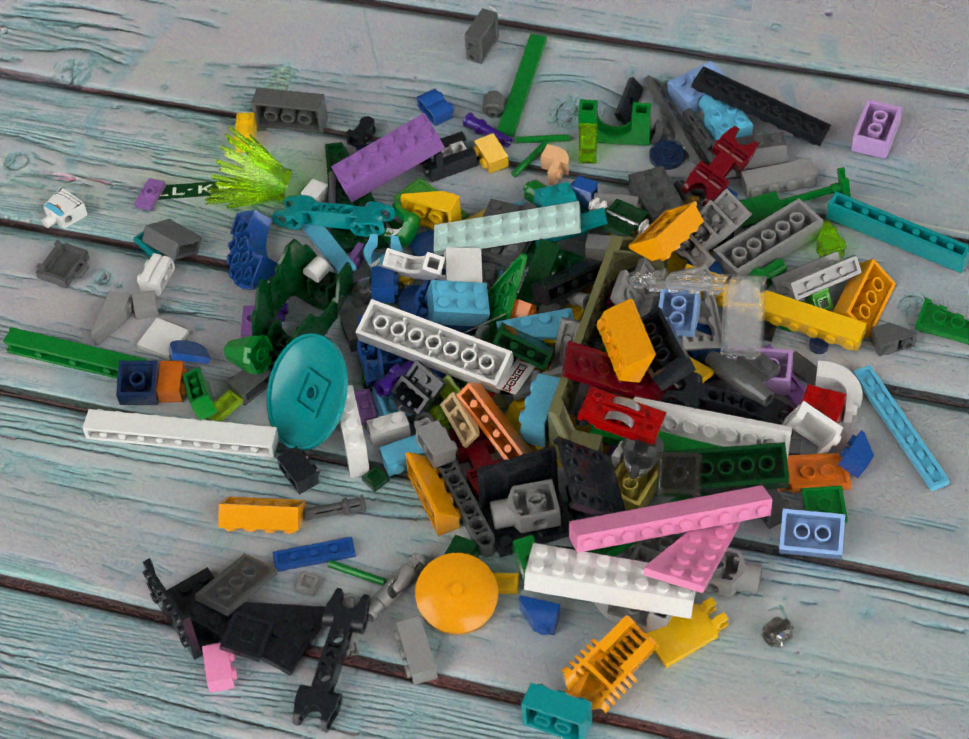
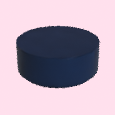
[809,338,829,354]

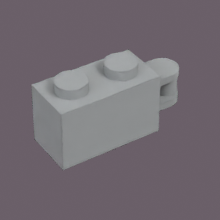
[414,417,457,468]

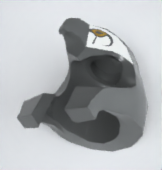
[621,436,664,480]

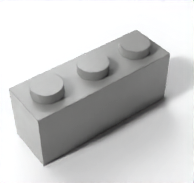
[394,616,438,685]

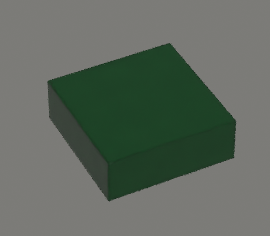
[361,465,390,492]

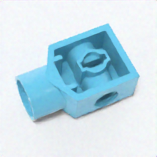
[698,94,753,140]

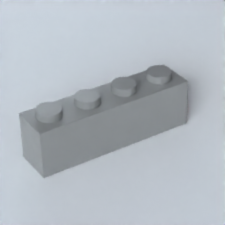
[741,158,818,199]

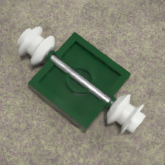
[588,197,650,237]

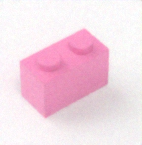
[202,643,238,693]

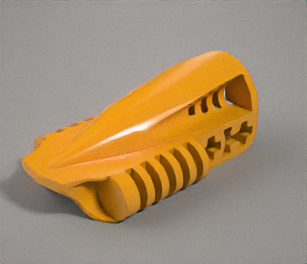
[561,615,659,714]

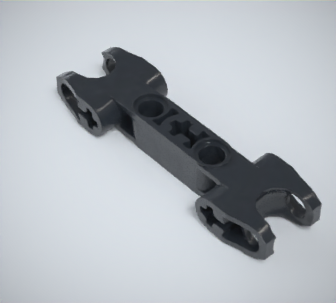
[662,372,794,437]
[292,588,371,733]

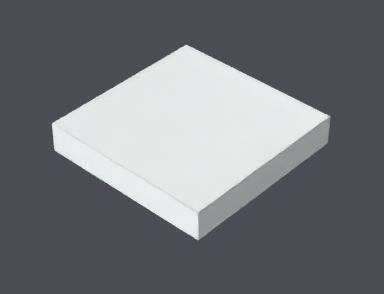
[137,318,189,360]

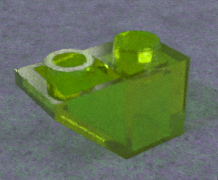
[579,123,598,164]
[816,220,847,258]

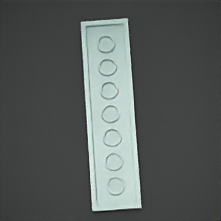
[434,201,581,256]

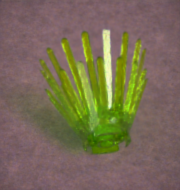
[205,125,292,209]

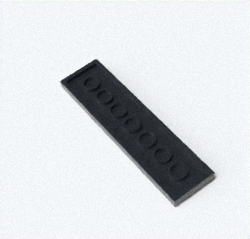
[691,66,831,146]

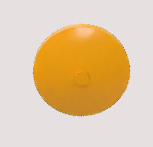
[415,553,498,635]

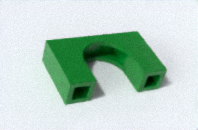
[578,99,651,146]

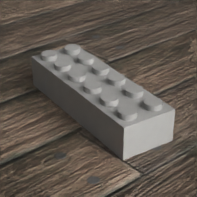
[713,199,823,281]

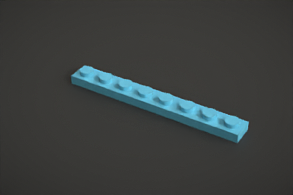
[853,365,950,492]

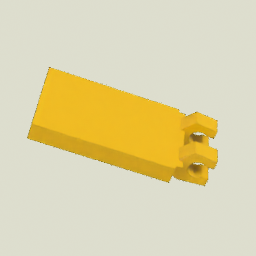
[645,597,729,668]

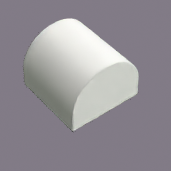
[303,256,330,283]

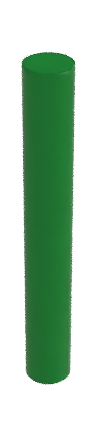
[516,134,569,144]
[511,140,549,178]
[328,560,387,586]

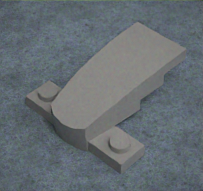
[675,188,752,268]

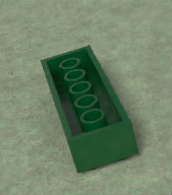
[663,442,789,497]

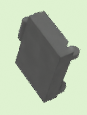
[36,240,90,289]

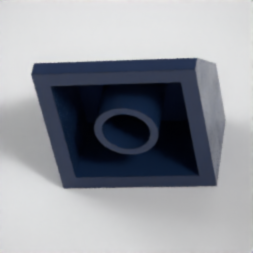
[116,361,159,405]

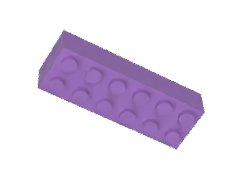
[331,113,445,202]

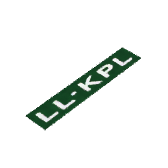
[158,178,255,200]

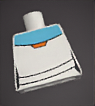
[42,187,88,229]

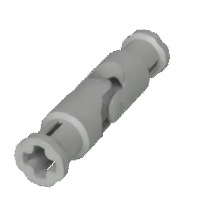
[369,552,428,622]

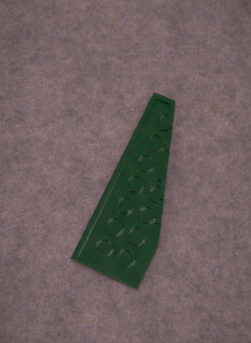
[325,142,389,253]

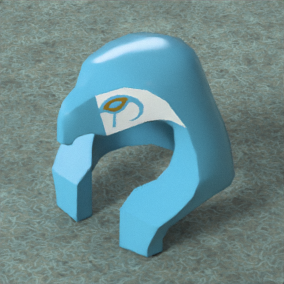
[363,234,402,274]

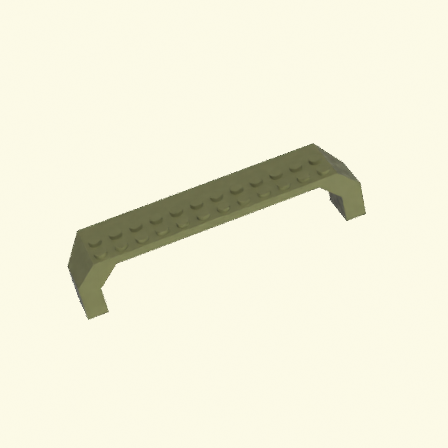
[546,235,668,466]

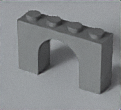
[585,193,642,261]

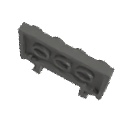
[481,199,536,265]

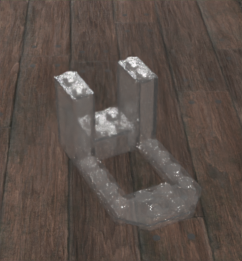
[627,271,767,360]

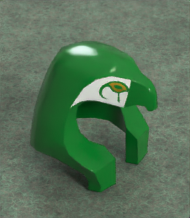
[378,201,421,248]

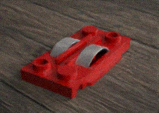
[577,387,667,445]

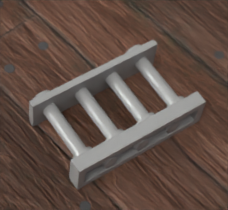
[771,251,862,300]

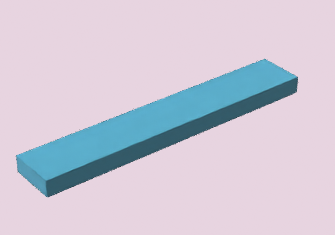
[301,224,356,274]

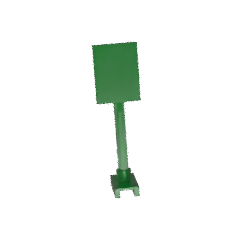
[740,167,851,229]

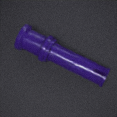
[463,112,513,148]

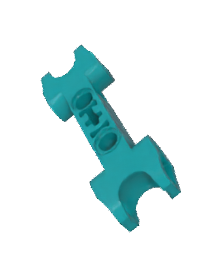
[271,195,396,237]

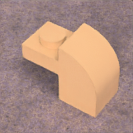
[541,144,569,185]

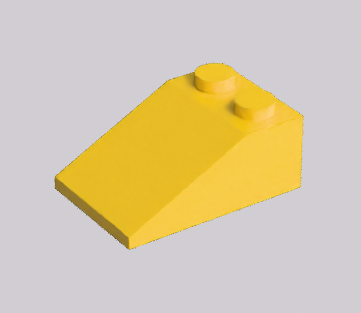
[400,191,462,229]

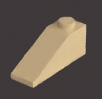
[440,392,480,448]

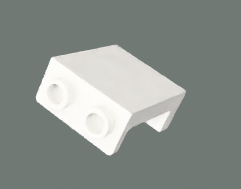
[782,401,843,454]

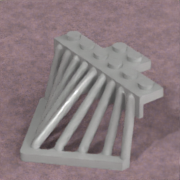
[610,257,726,351]

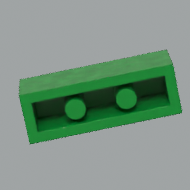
[183,366,217,421]

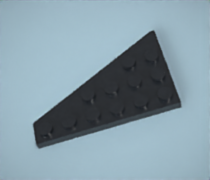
[183,599,325,676]

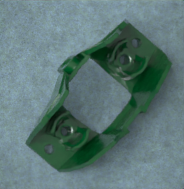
[252,239,354,370]

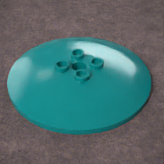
[267,333,348,450]

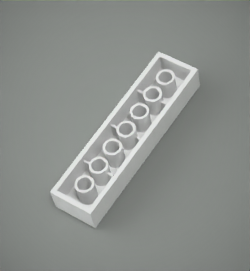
[355,299,514,394]
[524,543,696,619]

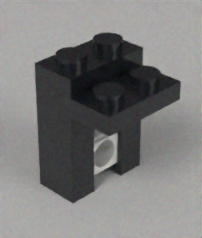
[418,131,477,182]

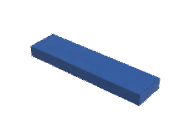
[272,537,356,572]

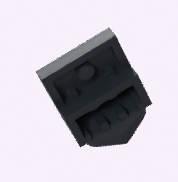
[391,360,447,415]

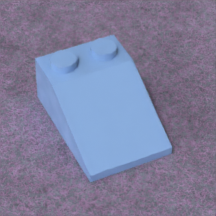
[659,285,701,337]

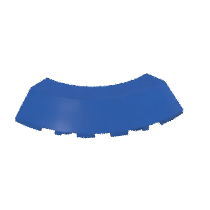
[227,210,277,290]

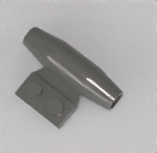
[705,346,780,406]

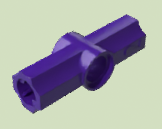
[374,360,414,397]

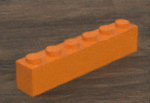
[456,382,532,460]

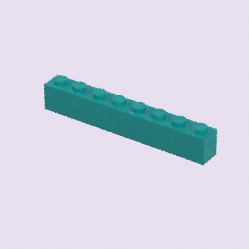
[826,192,969,273]

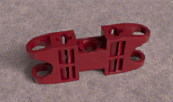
[682,126,759,207]
[449,425,503,504]

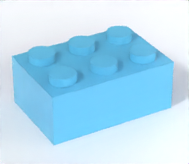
[427,280,490,326]
[519,373,560,447]

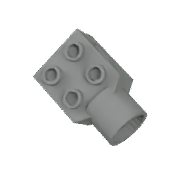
[490,479,561,533]
[704,548,763,598]

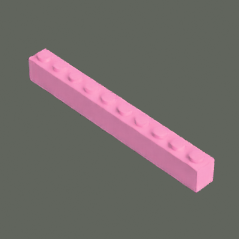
[569,485,772,553]

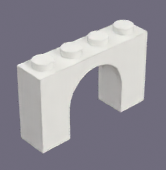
[339,385,369,478]

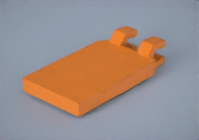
[778,453,851,493]

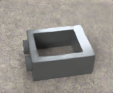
[464,8,499,64]

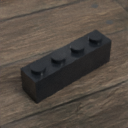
[531,258,602,306]

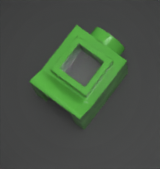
[805,287,834,311]

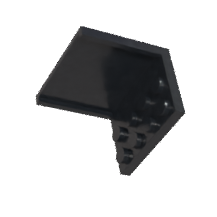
[553,436,626,552]
[477,446,572,558]
[142,558,222,660]

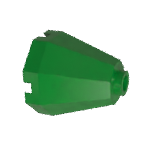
[223,335,273,375]

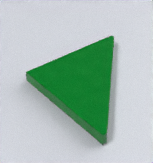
[486,253,527,344]

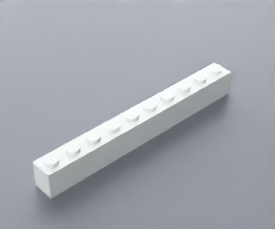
[83,409,279,458]

